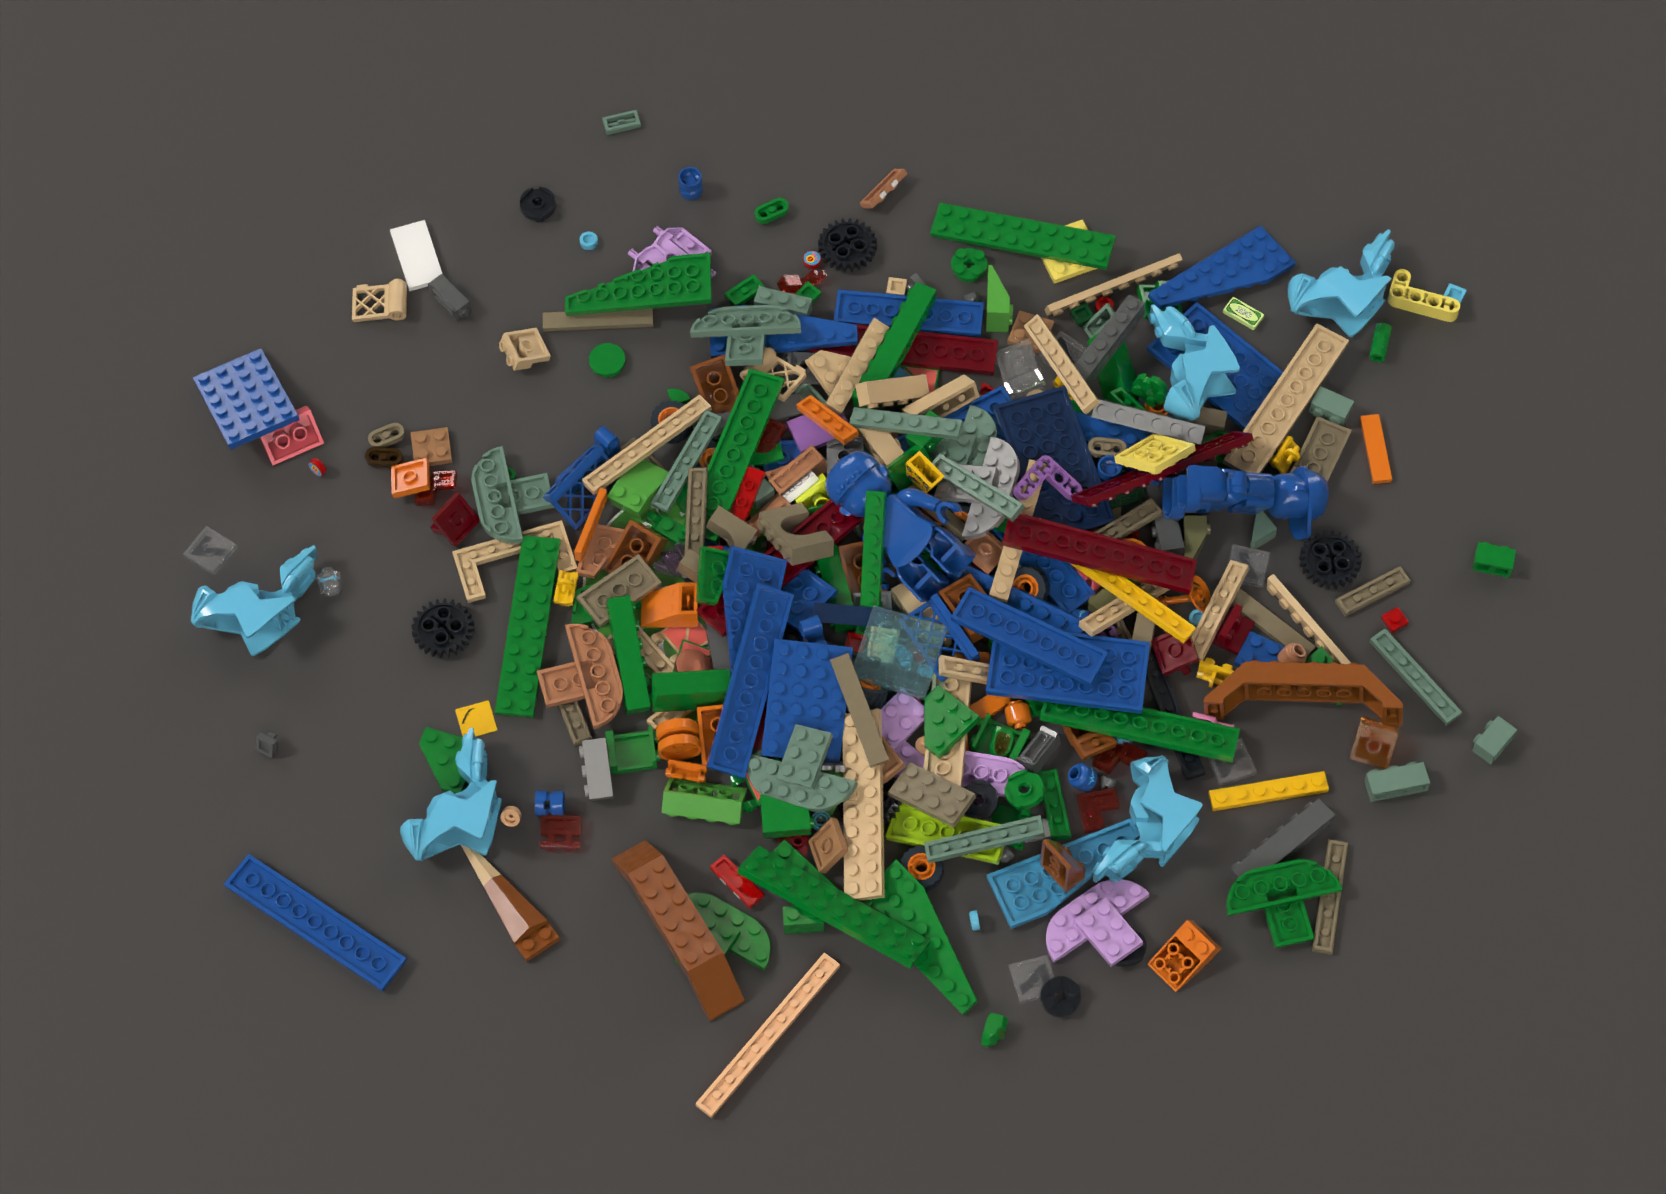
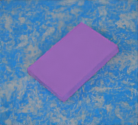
[787,412,848,453]

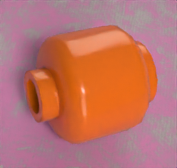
[1005,700,1032,730]

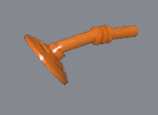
[1155,576,1211,613]

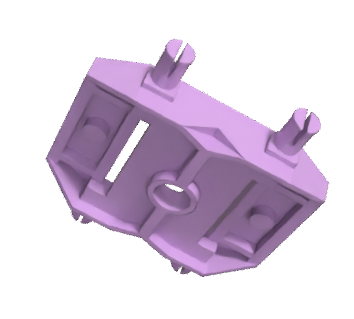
[628,226,716,278]

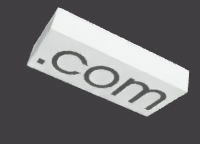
[782,471,819,503]

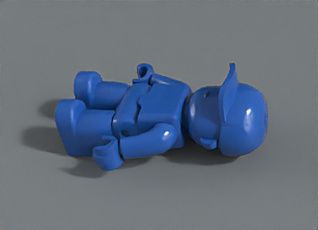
[825,451,976,602]
[1162,465,1329,540]

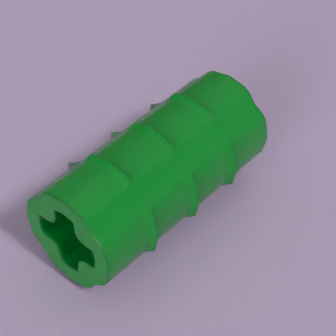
[1369,323,1392,363]

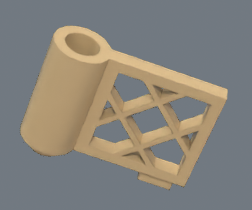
[352,279,407,322]
[740,347,807,402]

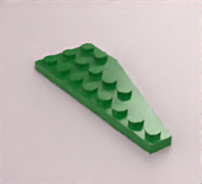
[565,253,712,316]
[860,859,978,1015]

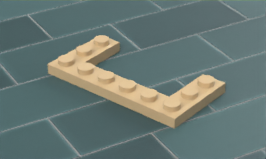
[452,520,577,603]
[606,626,694,732]

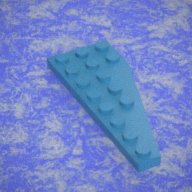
[986,818,1140,929]

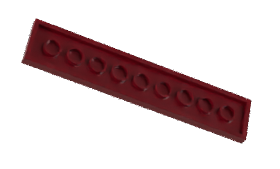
[810,323,998,376]
[1071,431,1254,507]
[696,499,864,638]
[1002,513,1197,594]

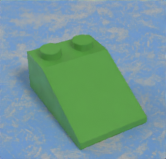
[986,265,1013,332]
[607,459,669,521]

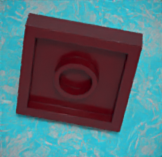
[430,493,480,547]
[1212,604,1255,655]
[1152,632,1200,676]

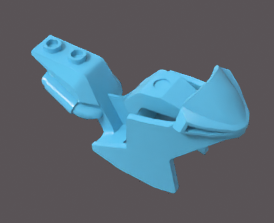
[1288,229,1395,338]
[1148,305,1240,421]
[191,545,318,656]
[400,728,502,861]
[1092,756,1203,882]

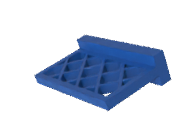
[543,444,621,530]
[898,593,980,682]

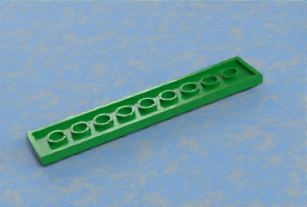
[930,203,1116,270]
[681,369,785,544]
[495,536,561,718]
[1040,702,1240,763]
[737,845,930,969]

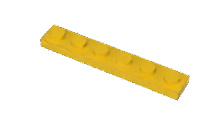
[1208,771,1329,811]

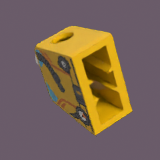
[906,451,945,493]

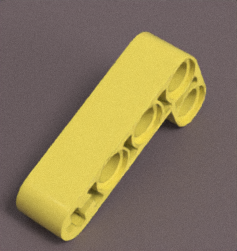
[1388,269,1460,322]

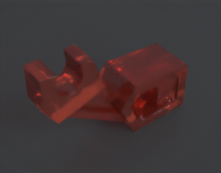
[777,269,827,294]

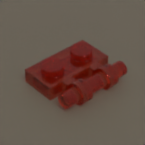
[540,815,582,851]

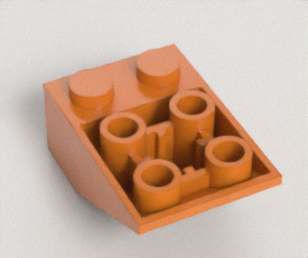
[640,582,699,628]
[1147,920,1222,992]

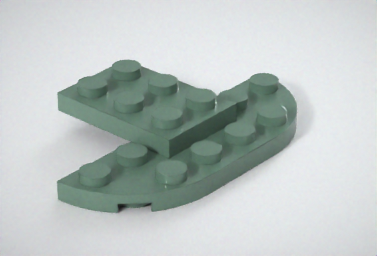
[690,305,801,366]
[929,405,998,503]
[471,446,554,544]
[747,724,858,812]

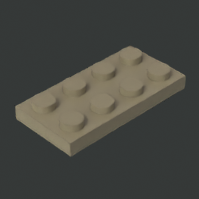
[1290,416,1352,483]
[577,554,661,628]
[888,762,976,828]

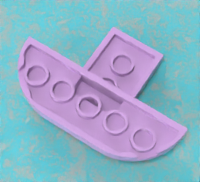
[845,689,925,778]
[962,751,1030,822]
[1046,879,1149,967]

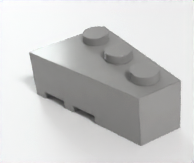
[579,738,614,801]

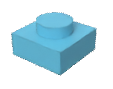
[1443,283,1467,304]

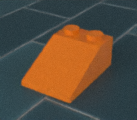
[697,705,723,765]

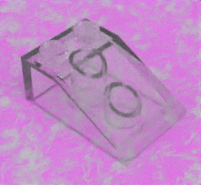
[996,337,1046,400]

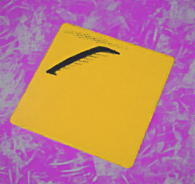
[455,700,497,737]

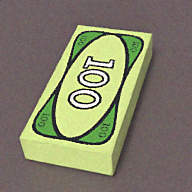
[1223,297,1264,331]

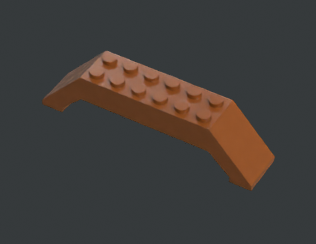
[1204,660,1403,725]
[611,840,745,1021]

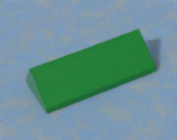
[1087,332,1140,400]
[652,669,731,712]

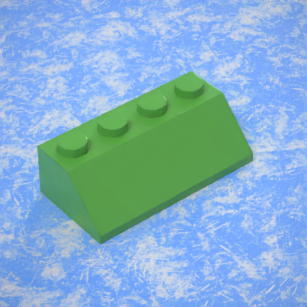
[662,778,747,825]

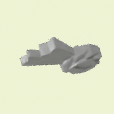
[822,761,845,772]

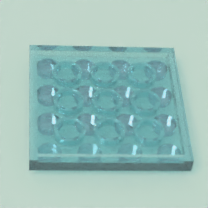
[854,605,948,700]

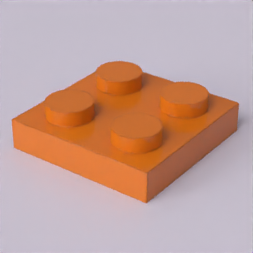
[391,457,430,499]

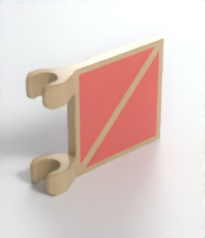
[650,622,708,664]

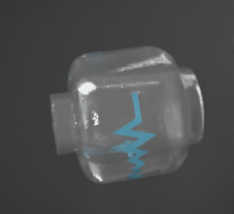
[317,567,343,597]

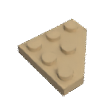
[804,350,868,397]

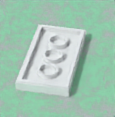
[390,220,442,292]

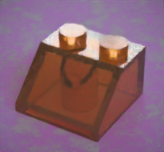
[1350,716,1400,769]

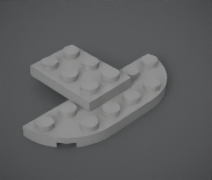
[934,437,1020,540]

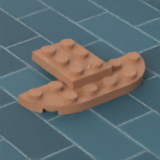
[537,624,623,729]

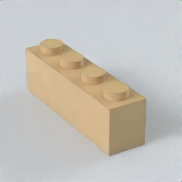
[855,374,929,409]
[902,374,980,418]
[850,408,905,467]
[891,583,952,654]

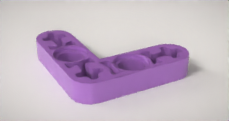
[1013,455,1082,501]

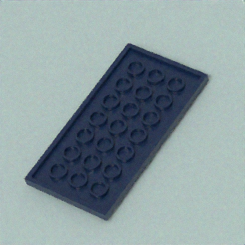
[993,385,1115,531]

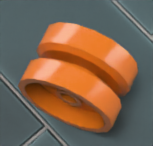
[656,718,701,761]

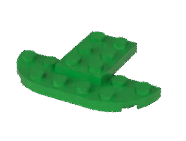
[1226,859,1342,949]
[674,893,771,971]

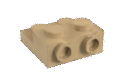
[499,327,551,371]

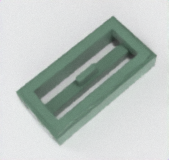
[602,110,641,135]

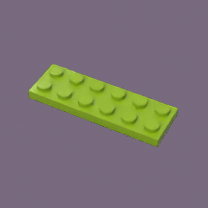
[885,803,1005,865]

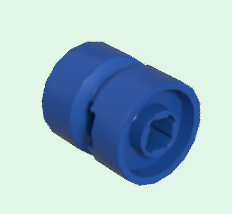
[678,167,703,200]
[1097,455,1122,483]
[535,790,565,816]

